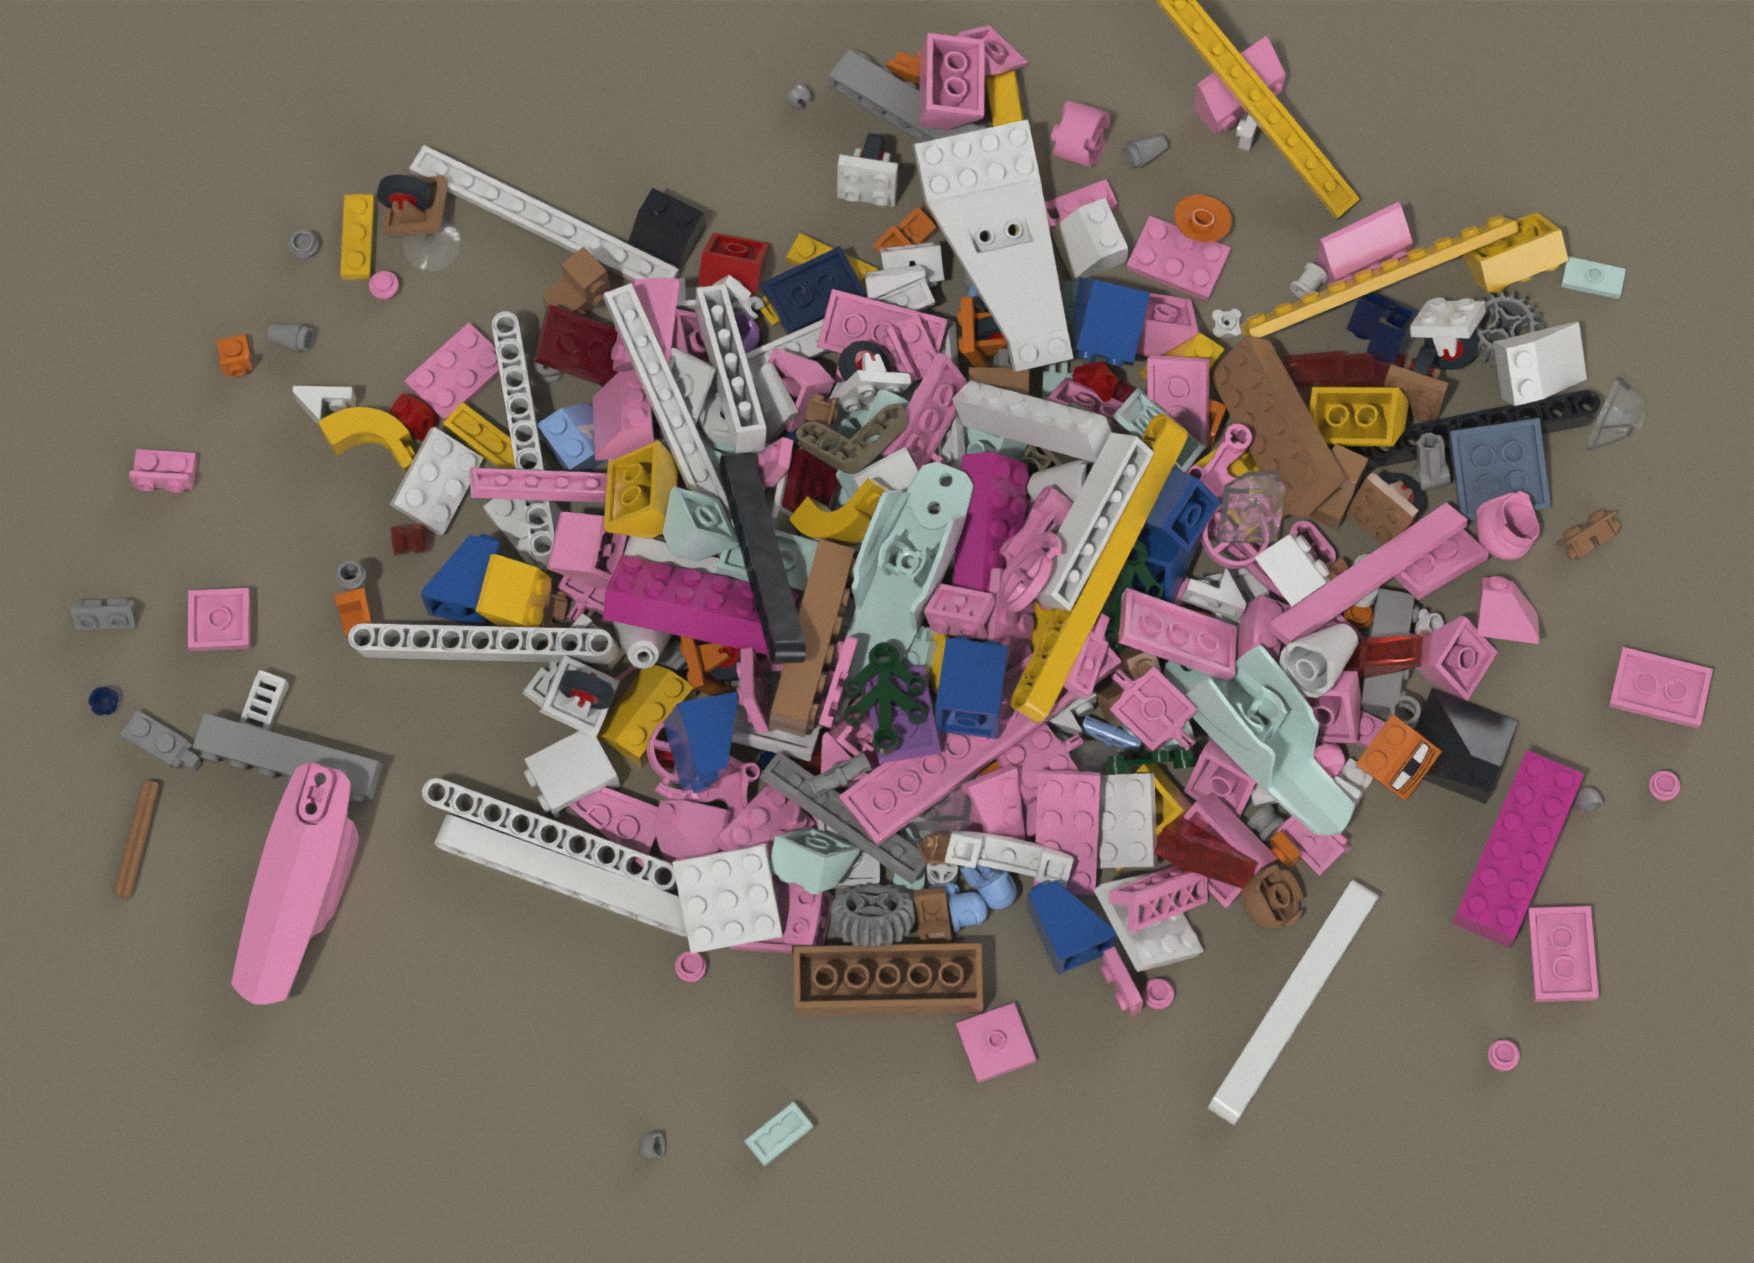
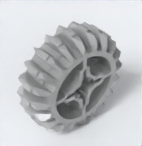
[1474,290,1544,369]
[831,882,915,948]

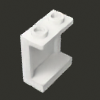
[523,731,621,819]

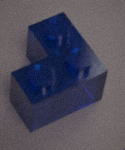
[1346,292,1419,364]

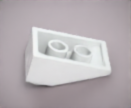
[1493,321,1587,406]

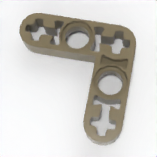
[796,404,909,474]

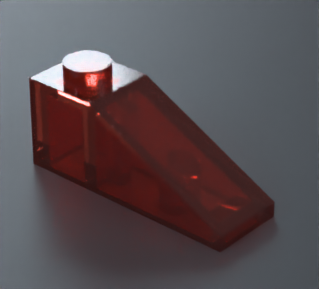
[1154,817,1259,889]

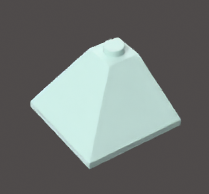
[1112,388,1205,472]

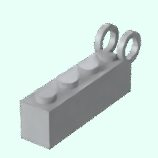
[1360,588,1421,730]

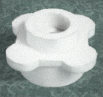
[1212,309,1241,338]
[1415,609,1444,638]

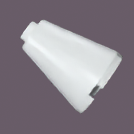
[1027,459,1095,502]
[613,622,673,668]
[1279,623,1358,698]

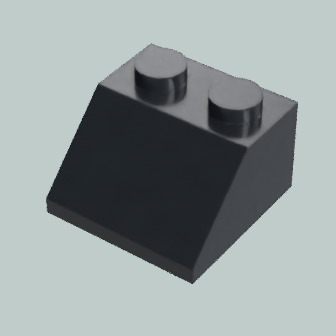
[627,188,706,272]

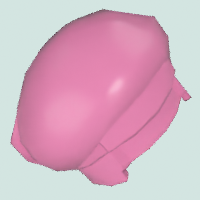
[1476,491,1540,562]

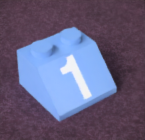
[536,403,608,472]

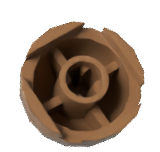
[1242,865,1303,930]

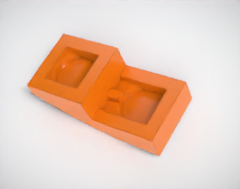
[873,206,940,252]

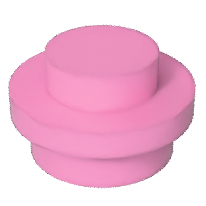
[369,271,399,300]
[1649,770,1680,801]
[675,951,706,982]
[1143,978,1174,1010]
[1487,1040,1520,1071]

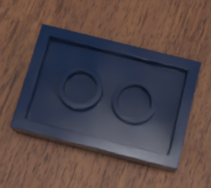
[761,246,867,335]

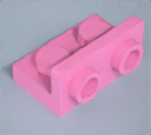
[883,314,937,383]
[129,449,197,493]
[924,583,996,641]
[1276,815,1352,876]
[783,884,834,946]

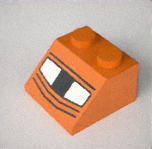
[1355,714,1442,801]

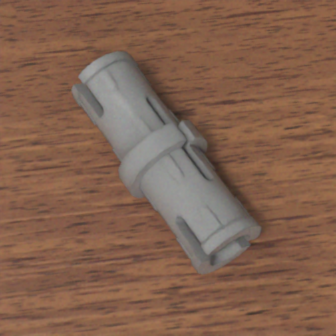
[808,752,872,798]

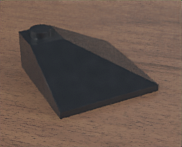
[1415,688,1518,804]

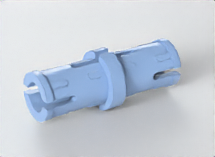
[1081,715,1142,754]

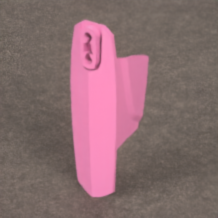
[231,762,359,1005]

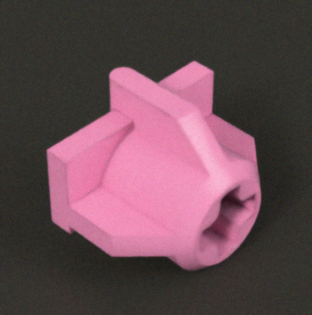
[1314,742,1345,780]

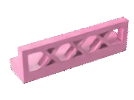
[1109,862,1208,932]

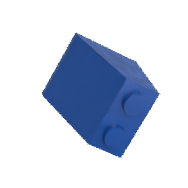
[1070,277,1150,367]
[1143,468,1221,552]
[1116,528,1198,604]
[421,534,504,626]
[936,637,1008,739]
[663,692,738,793]
[1027,881,1117,975]

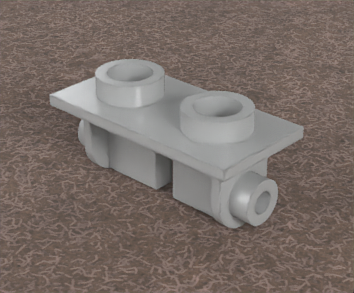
[70,597,136,630]

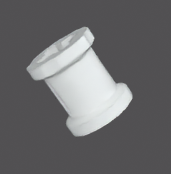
[1290,262,1328,299]

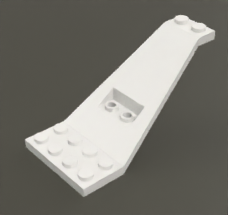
[912,120,1073,372]

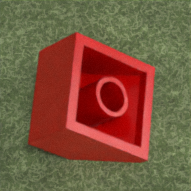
[698,232,770,296]

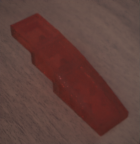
[1283,351,1406,388]
[1343,635,1423,679]

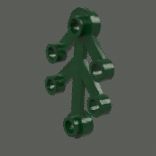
[1104,540,1163,655]
[844,642,926,754]
[1104,748,1200,776]

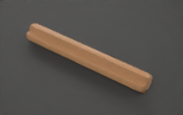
[113,780,159,898]

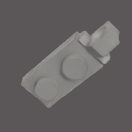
[120,710,203,772]

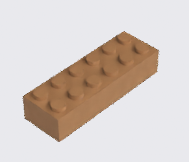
[1209,336,1346,517]
[768,539,856,737]
[793,943,983,1017]

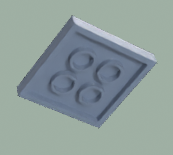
[1448,418,1551,520]

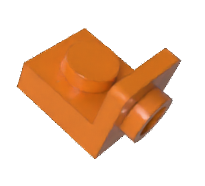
[216,334,253,377]

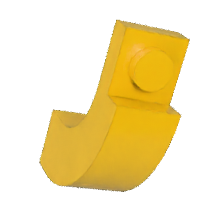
[318,407,416,475]
[789,478,890,547]

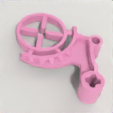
[1186,423,1280,569]
[999,486,1074,613]
[647,722,760,824]

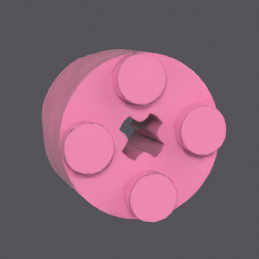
[1051,100,1110,168]

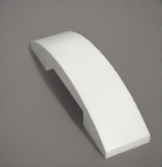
[944,831,1074,887]

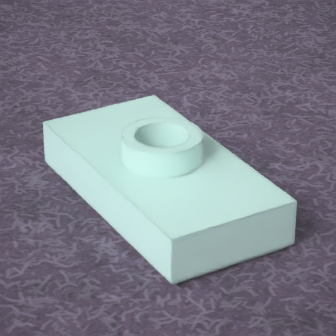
[1561,257,1626,299]
[744,1102,814,1167]

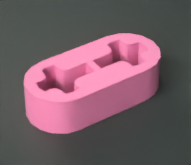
[1290,520,1336,567]

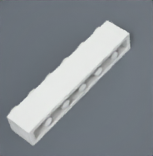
[695,284,766,454]
[952,380,1111,463]
[1035,432,1154,611]

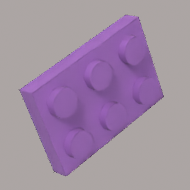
[864,665,941,764]

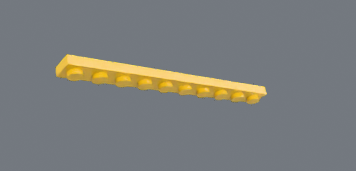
[1155,0,1360,219]
[1239,215,1519,338]

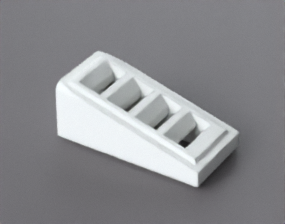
[864,265,925,300]
[239,670,290,731]

